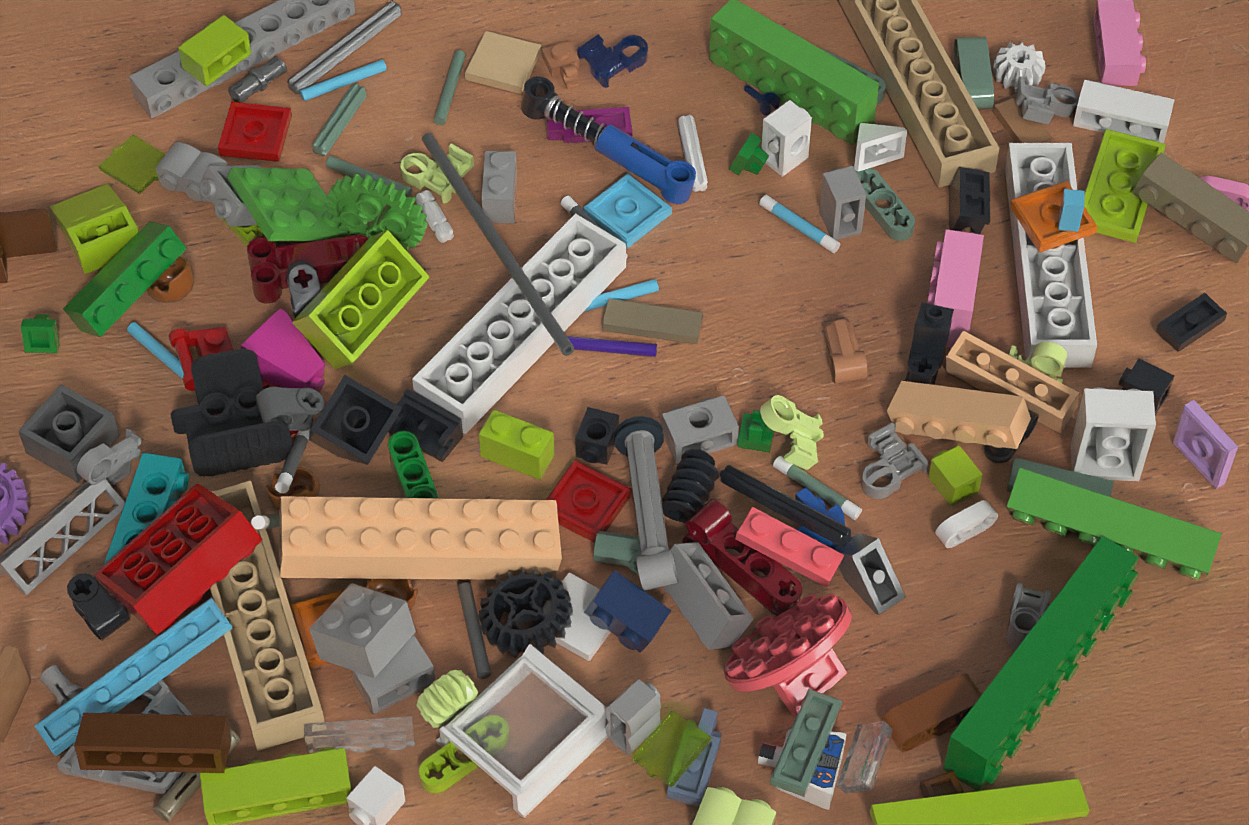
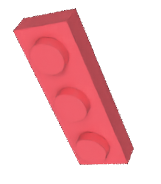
[735,507,844,588]

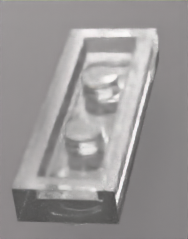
[304,716,415,753]

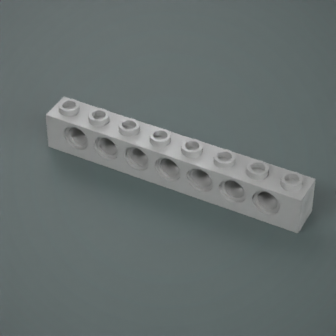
[129,0,356,118]

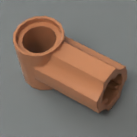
[825,319,868,383]

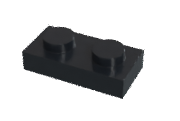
[1156,293,1227,352]

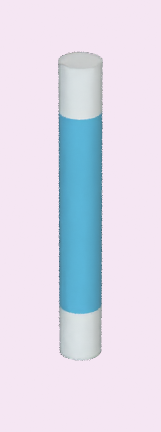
[759,195,840,253]

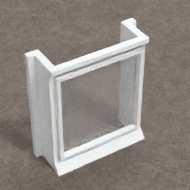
[436,644,608,818]

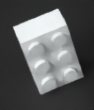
[1070,387,1156,481]

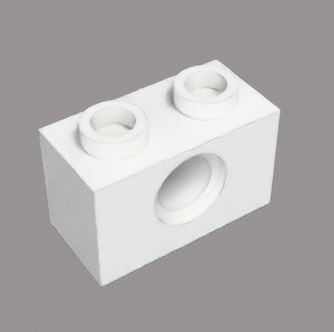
[761,100,812,177]

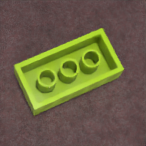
[292,230,430,370]

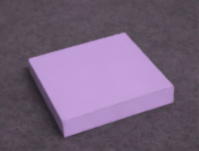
[1173,400,1238,489]

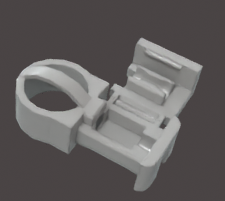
[1015,77,1079,125]
[861,422,928,499]
[77,429,141,486]

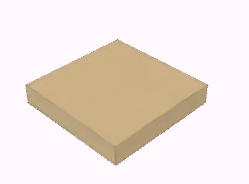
[465,31,542,94]

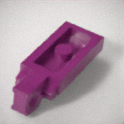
[546,107,633,143]

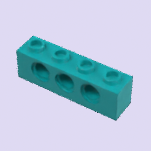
[103,453,189,566]

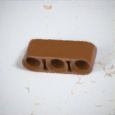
[881,674,982,752]

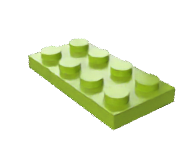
[1084,129,1166,243]

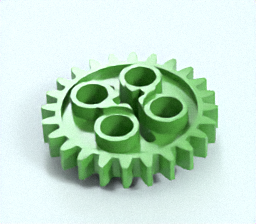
[325,174,428,251]

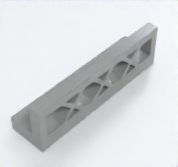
[0,479,125,595]

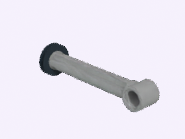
[614,416,678,591]

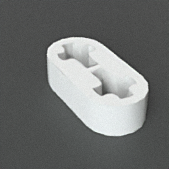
[935,500,998,548]

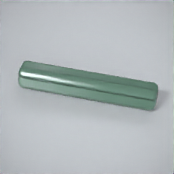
[312,84,367,156]

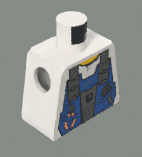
[758,728,846,810]

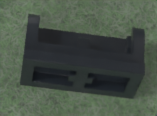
[949,167,990,234]
[389,389,463,462]

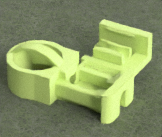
[400,143,474,203]
[1009,342,1067,383]
[760,395,824,470]

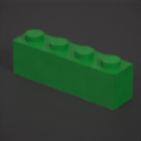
[63,221,187,337]

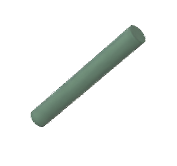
[434,50,466,125]
[326,156,412,197]

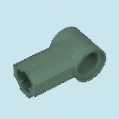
[593,531,641,575]

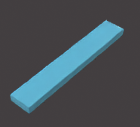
[34,598,233,756]

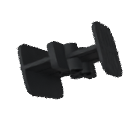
[170,348,292,477]

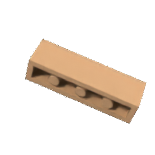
[946,331,1079,434]
[887,381,1031,449]

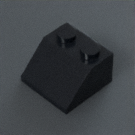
[309,375,402,465]

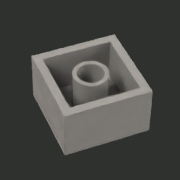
[309,583,416,678]

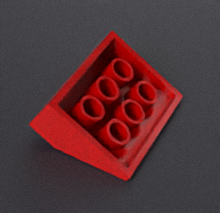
[94,483,263,635]

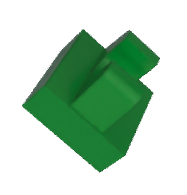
[729,132,769,175]
[21,314,60,353]
[738,410,775,453]

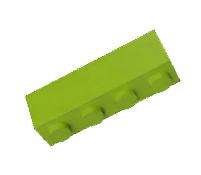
[200,747,352,825]

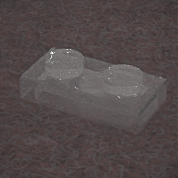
[837,721,893,793]

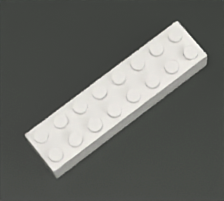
[1005,143,1097,368]
[412,213,626,434]

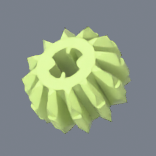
[416,670,478,728]

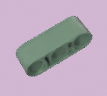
[954,37,994,109]

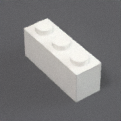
[1073,80,1175,143]

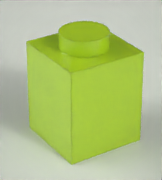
[928,445,983,507]

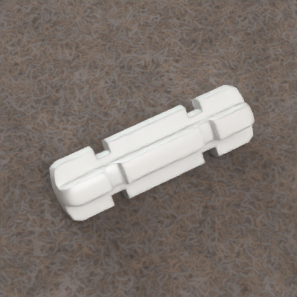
[416,190,454,243]

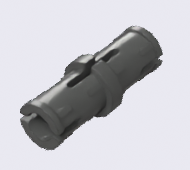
[228,56,287,103]

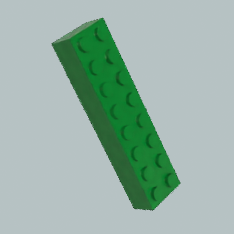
[943,536,1139,791]

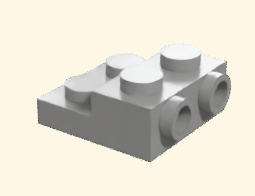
[199,165,261,226]

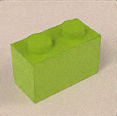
[178,15,252,87]
[479,410,555,480]

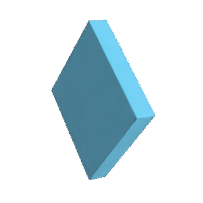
[583,173,672,249]

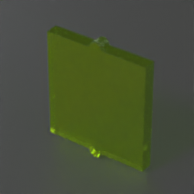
[99,135,166,194]
[632,710,712,787]

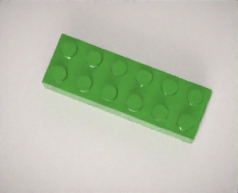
[709,0,879,145]
[1007,468,1222,580]

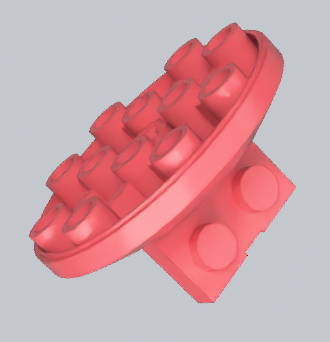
[724,594,852,717]

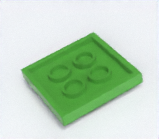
[227,167,349,241]

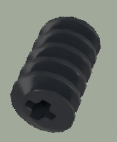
[662,449,719,523]

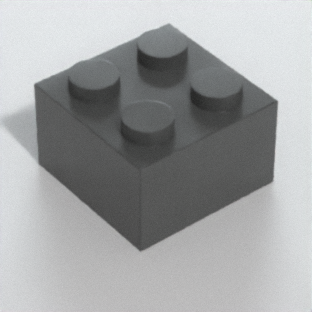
[18,385,120,483]

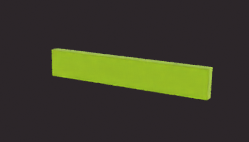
[869,778,1090,825]

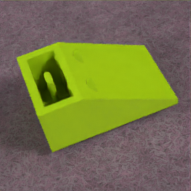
[49,183,139,274]

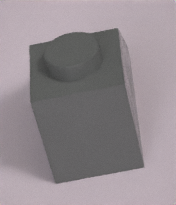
[834,534,906,615]

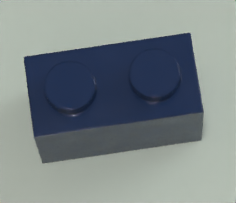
[584,570,672,653]

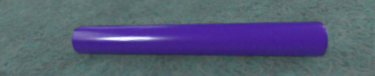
[567,336,657,357]

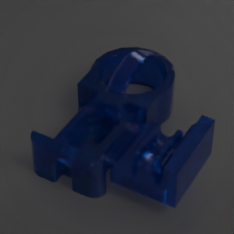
[577,34,648,88]

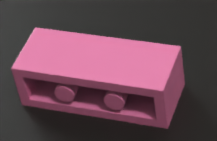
[1093,0,1146,86]

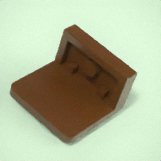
[0,209,57,283]

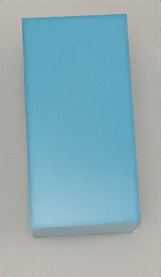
[1058,189,1085,232]

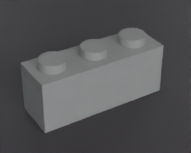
[663,542,753,650]

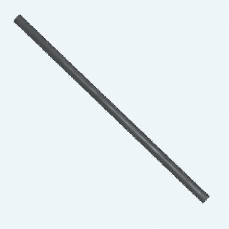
[422,133,574,356]

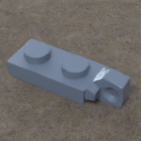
[666,708,721,807]

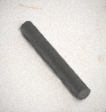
[458,583,491,679]

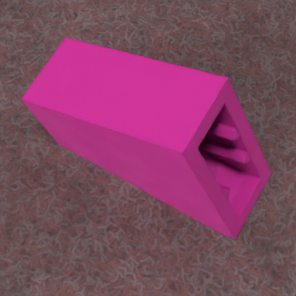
[241,308,325,393]

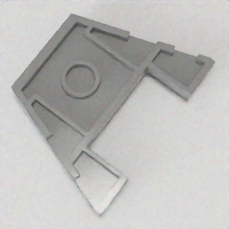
[57,680,192,795]

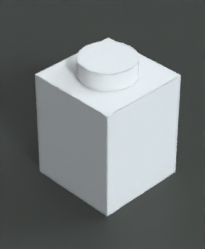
[347,766,406,825]

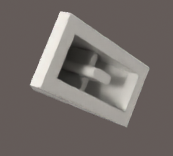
[854,123,907,171]

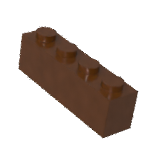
[74,713,232,773]

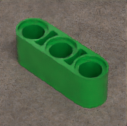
[388,431,438,499]

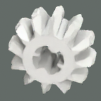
[993,42,1046,89]

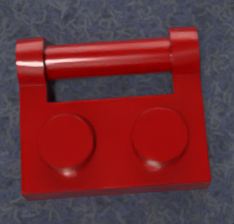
[168,327,233,391]

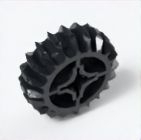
[478,567,573,659]

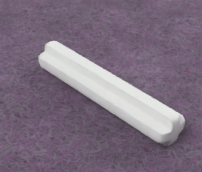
[678,115,708,192]

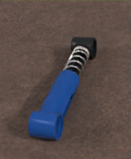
[521,76,696,204]

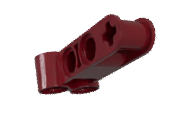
[247,235,368,304]
[682,499,802,616]

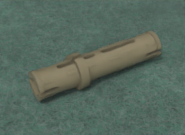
[152,728,241,823]

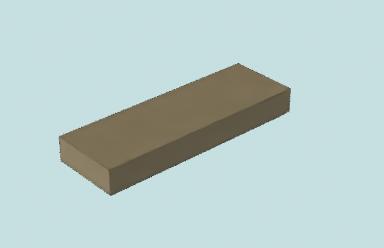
[602,299,703,344]

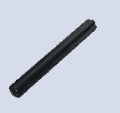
[719,465,852,547]

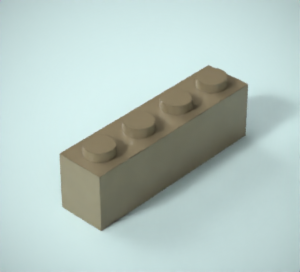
[1132,152,1249,263]

